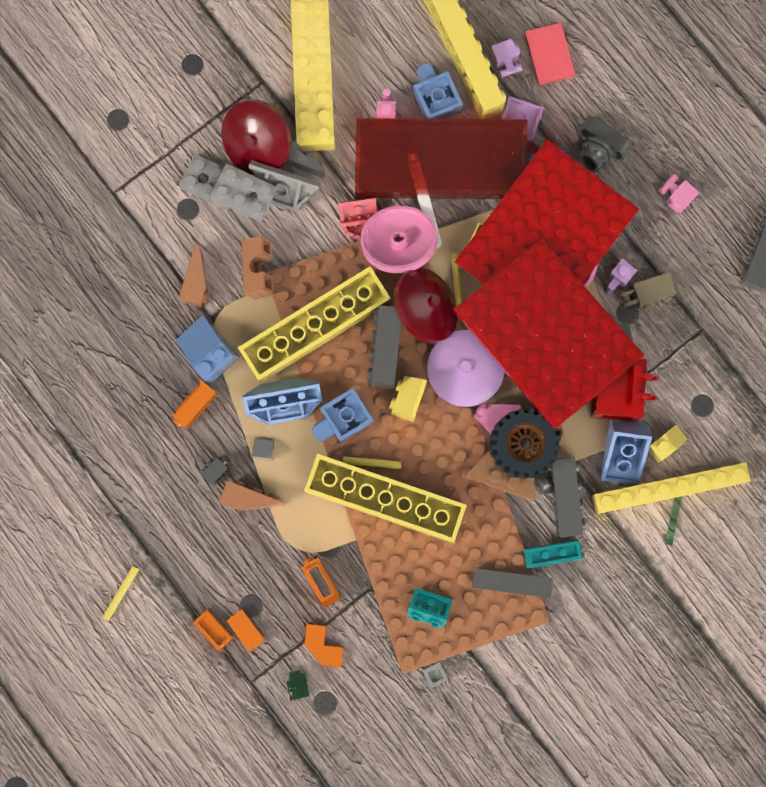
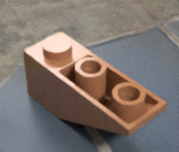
[219,480,284,511]

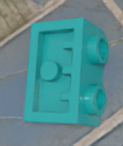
[406,587,453,628]

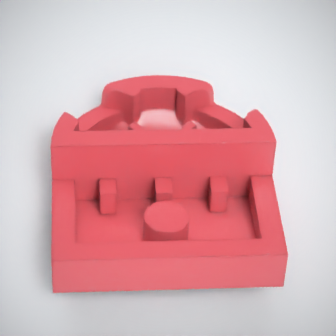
[338,197,377,239]

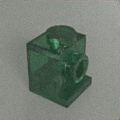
[286,669,310,701]

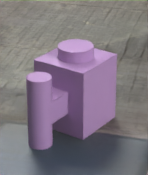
[490,39,523,78]
[605,258,637,294]

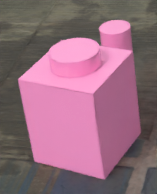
[376,89,396,127]
[658,174,699,213]

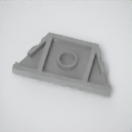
[249,160,321,211]

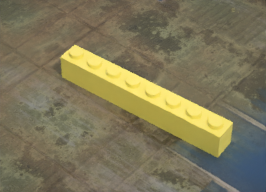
[592,463,751,514]

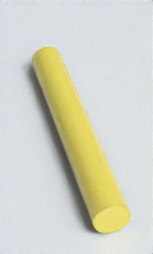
[450,253,463,306]
[343,456,402,469]
[103,566,139,620]

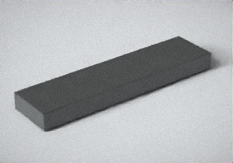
[472,568,553,598]

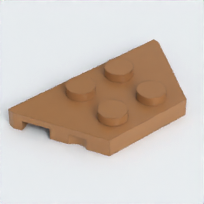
[465,449,536,502]

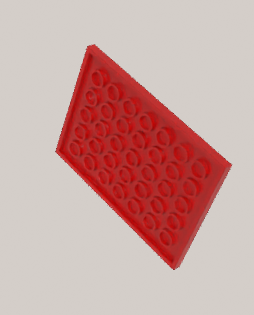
[454,139,639,285]
[453,238,645,430]

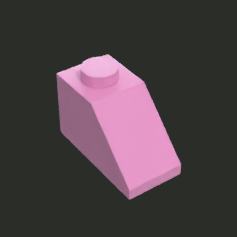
[474,402,521,433]

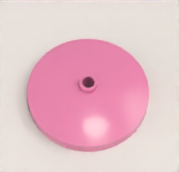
[360,206,438,273]

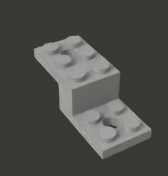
[178,154,278,223]

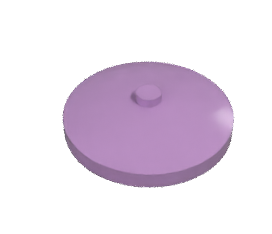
[427,330,504,407]

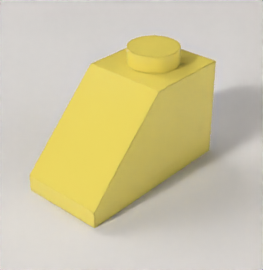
[648,425,688,463]

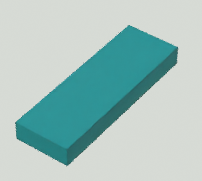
[523,540,582,569]

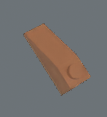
[178,244,210,308]

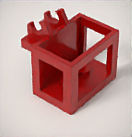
[591,359,658,422]

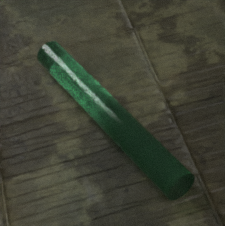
[665,496,682,546]

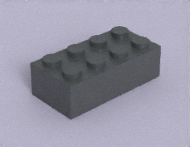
[367,305,401,390]

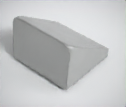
[252,439,274,460]

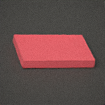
[525,23,575,85]

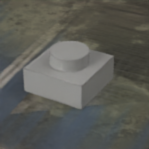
[422,662,448,689]

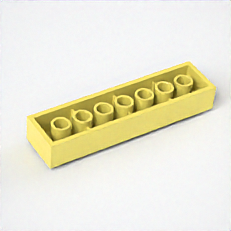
[291,0,335,151]
[424,0,506,123]
[238,267,391,383]
[304,454,467,543]

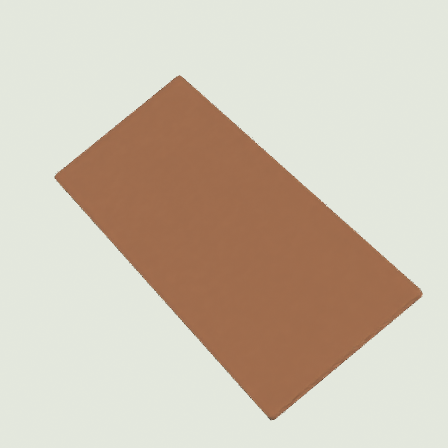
[267,241,549,673]

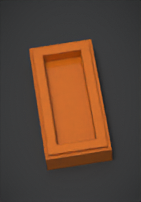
[193,609,234,651]
[226,609,265,652]

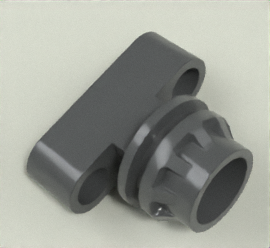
[576,115,633,172]

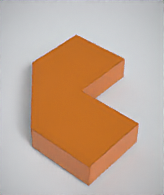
[304,624,343,667]

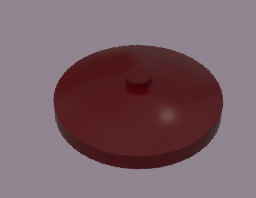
[221,99,292,175]
[394,268,458,343]

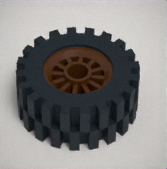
[489,408,561,479]

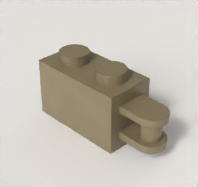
[619,272,677,310]

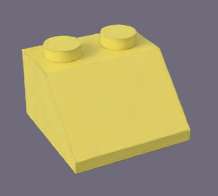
[389,376,427,422]

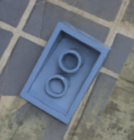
[176,315,240,383]
[600,420,652,485]

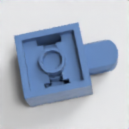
[413,63,463,126]
[312,388,374,443]

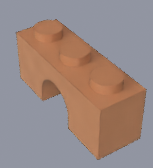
[241,236,274,299]

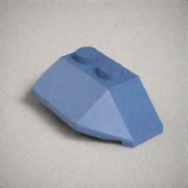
[242,377,322,425]

